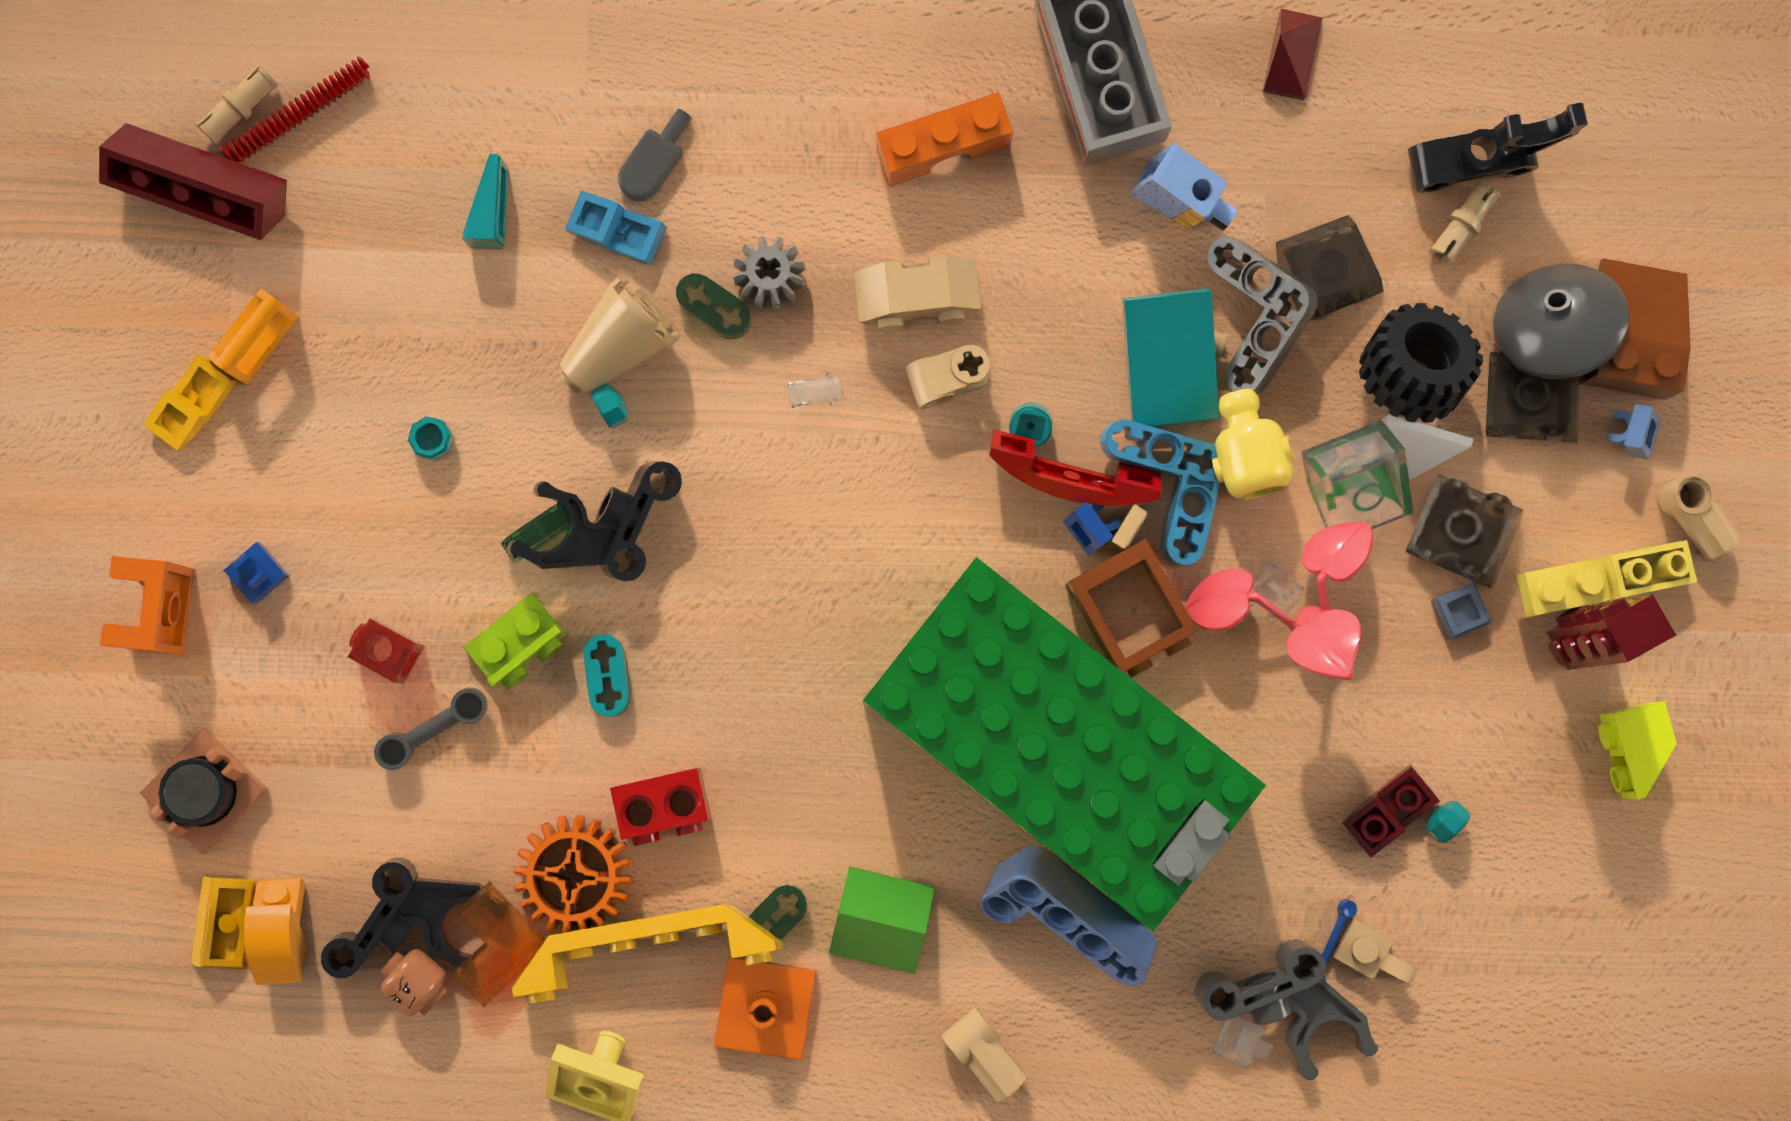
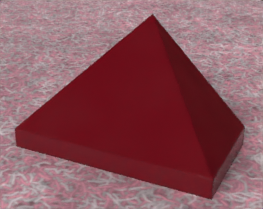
[1262,9,1322,101]

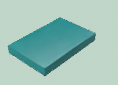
[1122,288,1219,426]

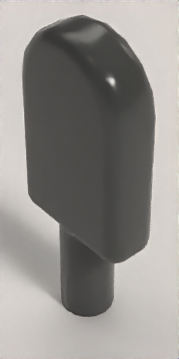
[618,108,692,201]

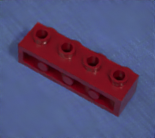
[99,123,287,240]
[1547,594,1676,670]

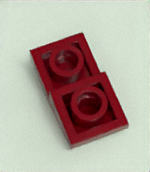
[1342,764,1440,858]

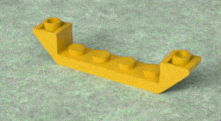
[512,904,783,1004]

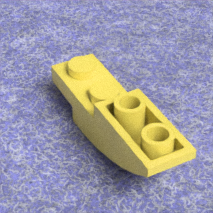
[1516,540,1697,618]

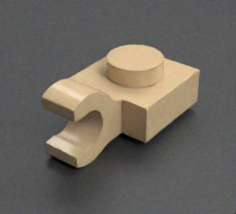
[1331,918,1418,985]

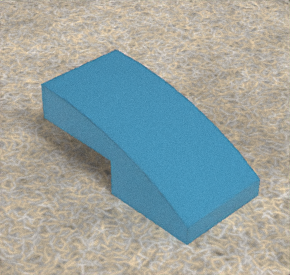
[565,190,667,266]

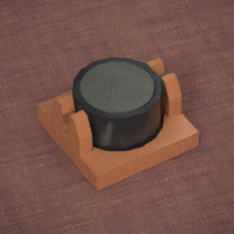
[140,729,269,854]

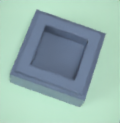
[1431,583,1492,640]

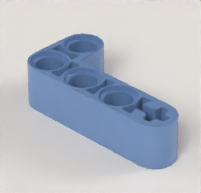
[980,846,1157,986]

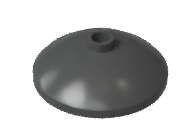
[1493,264,1630,379]

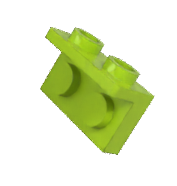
[463,593,567,689]

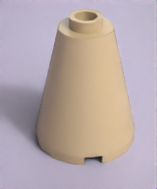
[560,275,680,394]

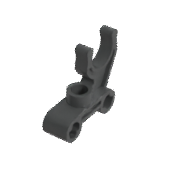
[1195,939,1378,1080]

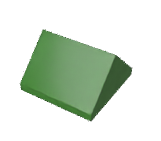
[829,866,935,974]

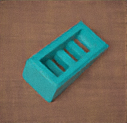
[462,154,508,249]

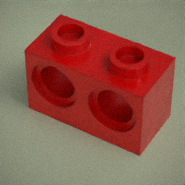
[610,768,712,846]

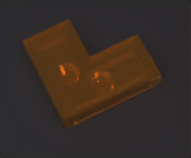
[452,881,546,1007]

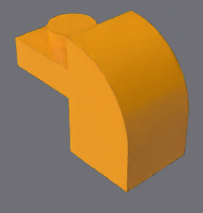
[244,878,307,985]

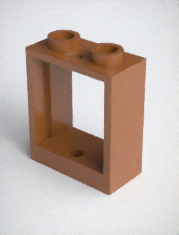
[1065,539,1198,678]

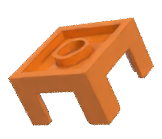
[100,556,194,655]

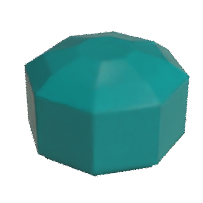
[591,383,628,429]
[408,416,454,461]
[1426,801,1470,843]

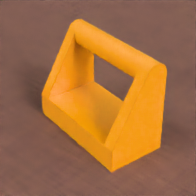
[207,288,299,385]

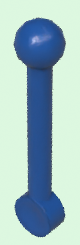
[1322,899,1357,980]

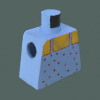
[1130,143,1237,231]

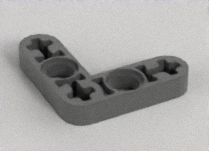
[1207,236,1317,394]

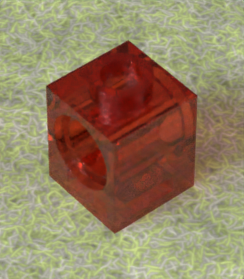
[348,618,425,684]

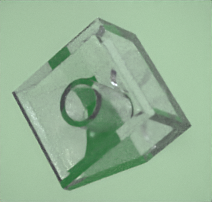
[1301,420,1414,530]

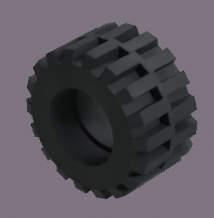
[1359,303,1483,423]

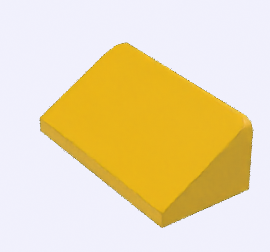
[191,875,255,970]

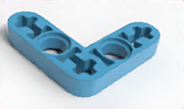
[1100,420,1220,566]

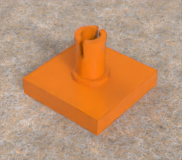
[714,956,816,1060]

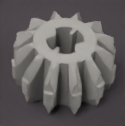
[733,236,806,310]

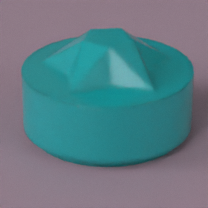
[1009,403,1053,448]

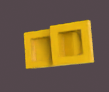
[143,354,238,451]

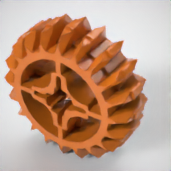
[513,815,634,933]

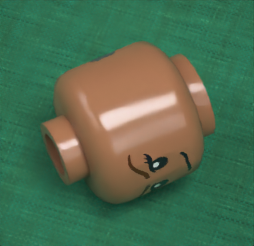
[380,949,448,1016]

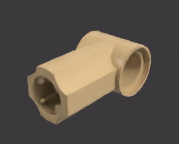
[1658,475,1741,561]
[941,1007,1027,1103]

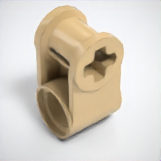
[905,344,990,409]

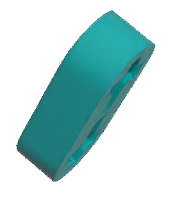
[583,634,631,717]

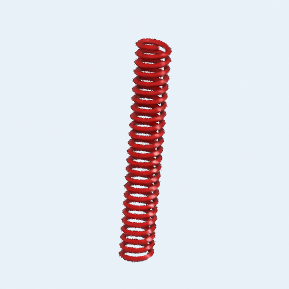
[220,56,370,163]

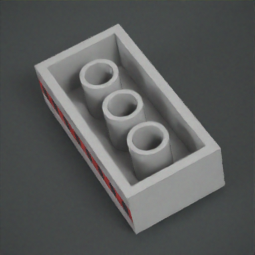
[1034,0,1172,165]

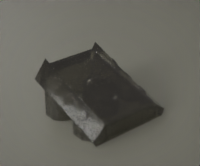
[1276,215,1384,321]
[1486,352,1581,443]
[1406,474,1524,589]

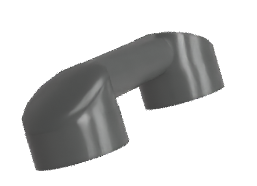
[374,687,488,770]

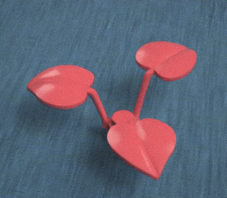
[1184,521,1373,680]

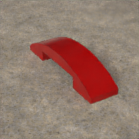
[989,429,1162,506]

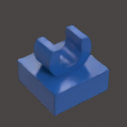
[1063,502,1122,556]
[223,542,290,604]

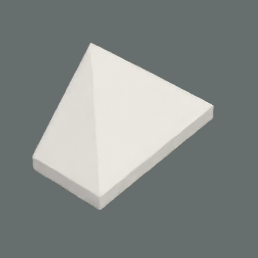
[1377,414,1473,481]

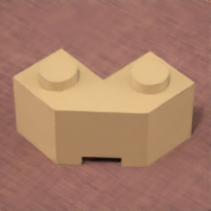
[854,255,981,331]

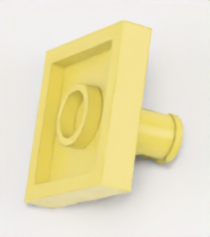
[545,1031,644,1121]

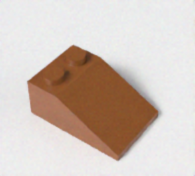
[1581,258,1691,400]

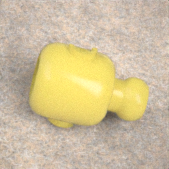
[1212,389,1295,499]

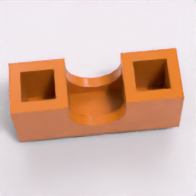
[876,92,1013,186]

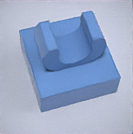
[1607,404,1661,460]

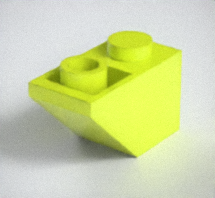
[1598,701,1677,800]

